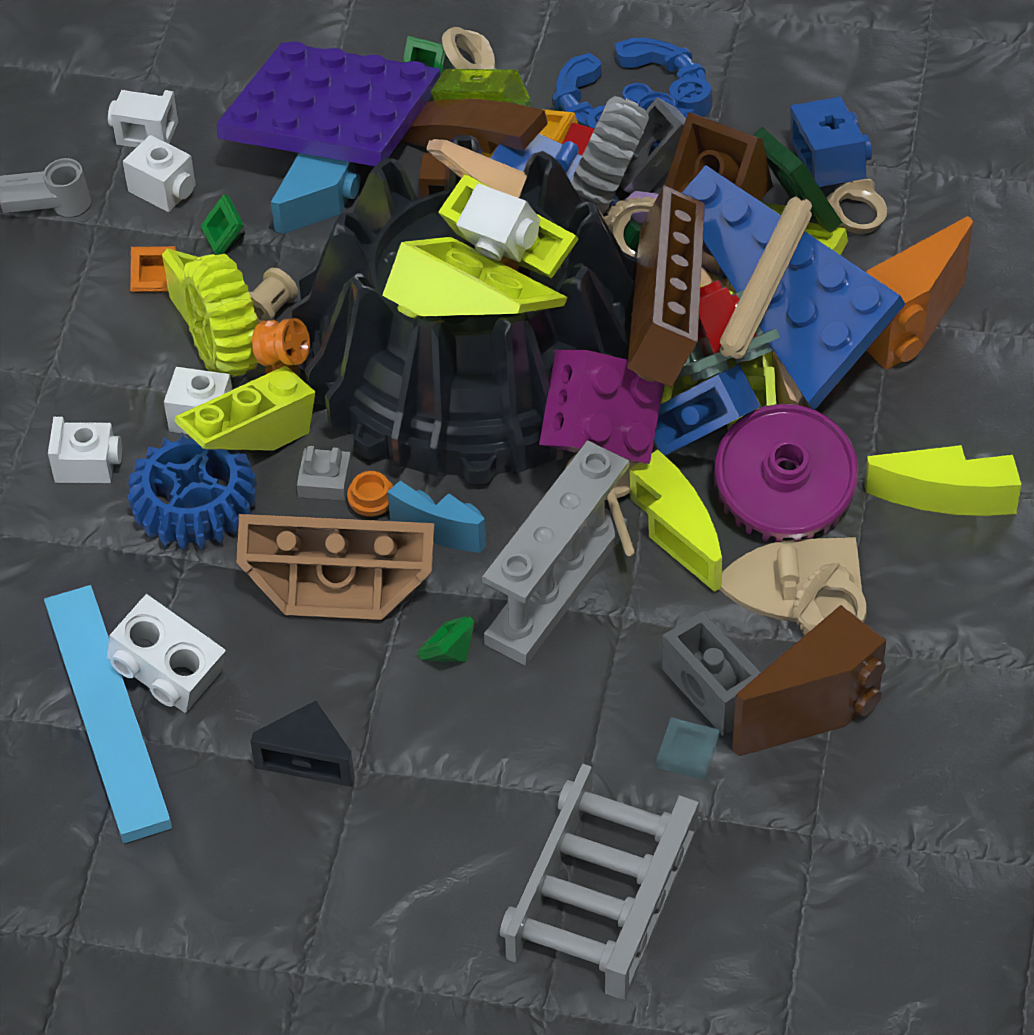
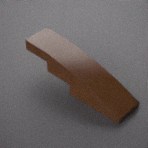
[401,98,548,154]

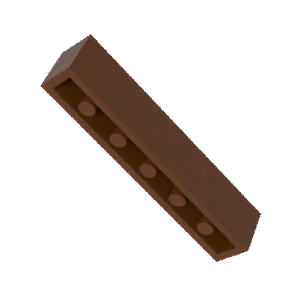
[627,185,705,387]

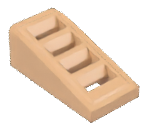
[426,139,527,198]

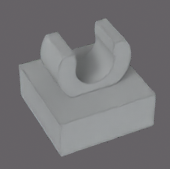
[297,445,352,501]

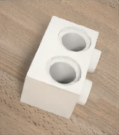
[107,594,226,714]

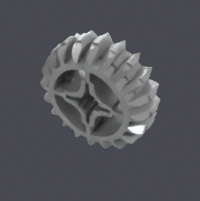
[570,96,649,215]

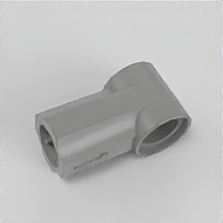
[0,158,91,217]

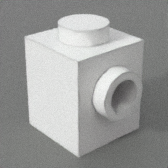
[123,135,196,212]
[456,183,541,262]
[164,367,232,434]

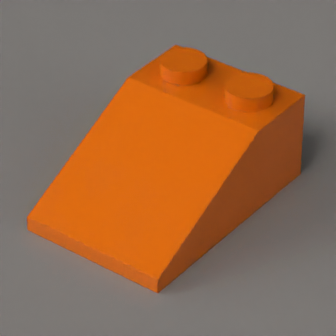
[865,216,974,370]

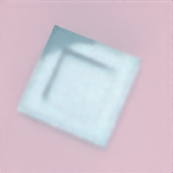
[656,717,719,780]

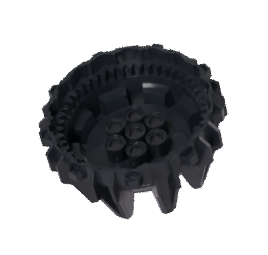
[292,135,637,484]

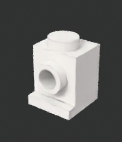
[108,90,178,148]
[48,417,122,483]

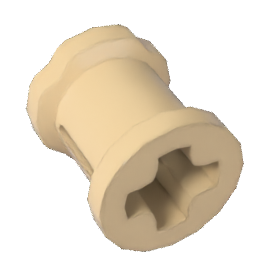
[249,267,299,324]

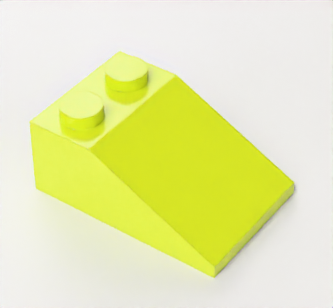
[382,237,567,319]

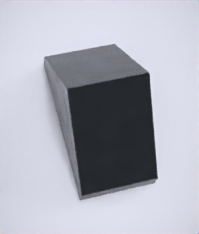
[250,701,355,787]

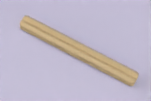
[720,197,812,359]

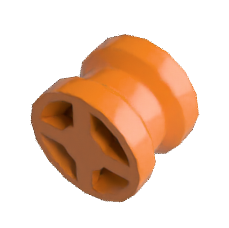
[252,318,310,367]

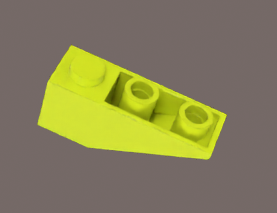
[174,365,315,450]

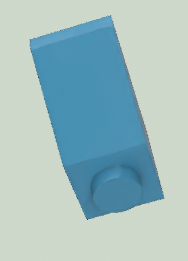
[271,153,361,234]

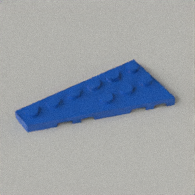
[682,165,905,410]

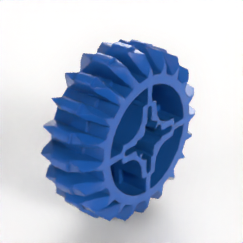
[128,432,257,551]

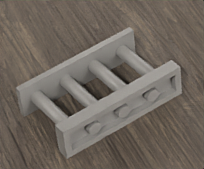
[482,440,630,666]
[500,764,699,1000]

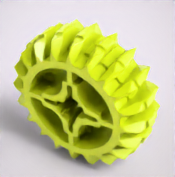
[181,254,259,378]

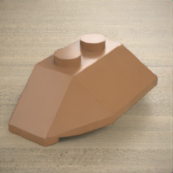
[236,514,435,620]

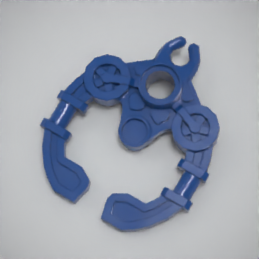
[552,38,713,151]

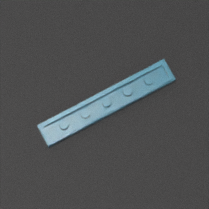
[44,585,172,844]

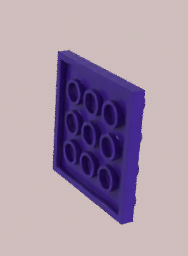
[216,41,441,166]

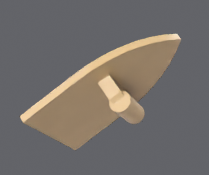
[719,537,862,622]

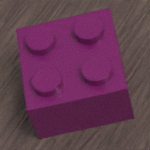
[539,350,664,464]

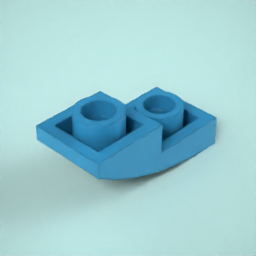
[388,480,486,553]

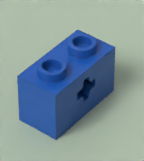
[790,97,872,187]

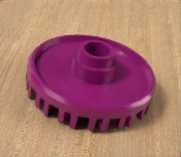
[714,404,858,542]

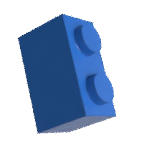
[654,364,761,456]

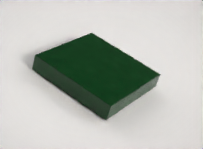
[753,127,843,233]

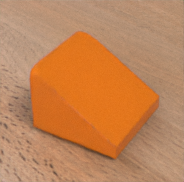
[130,246,178,292]

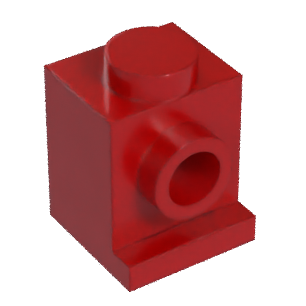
[698,280,757,357]

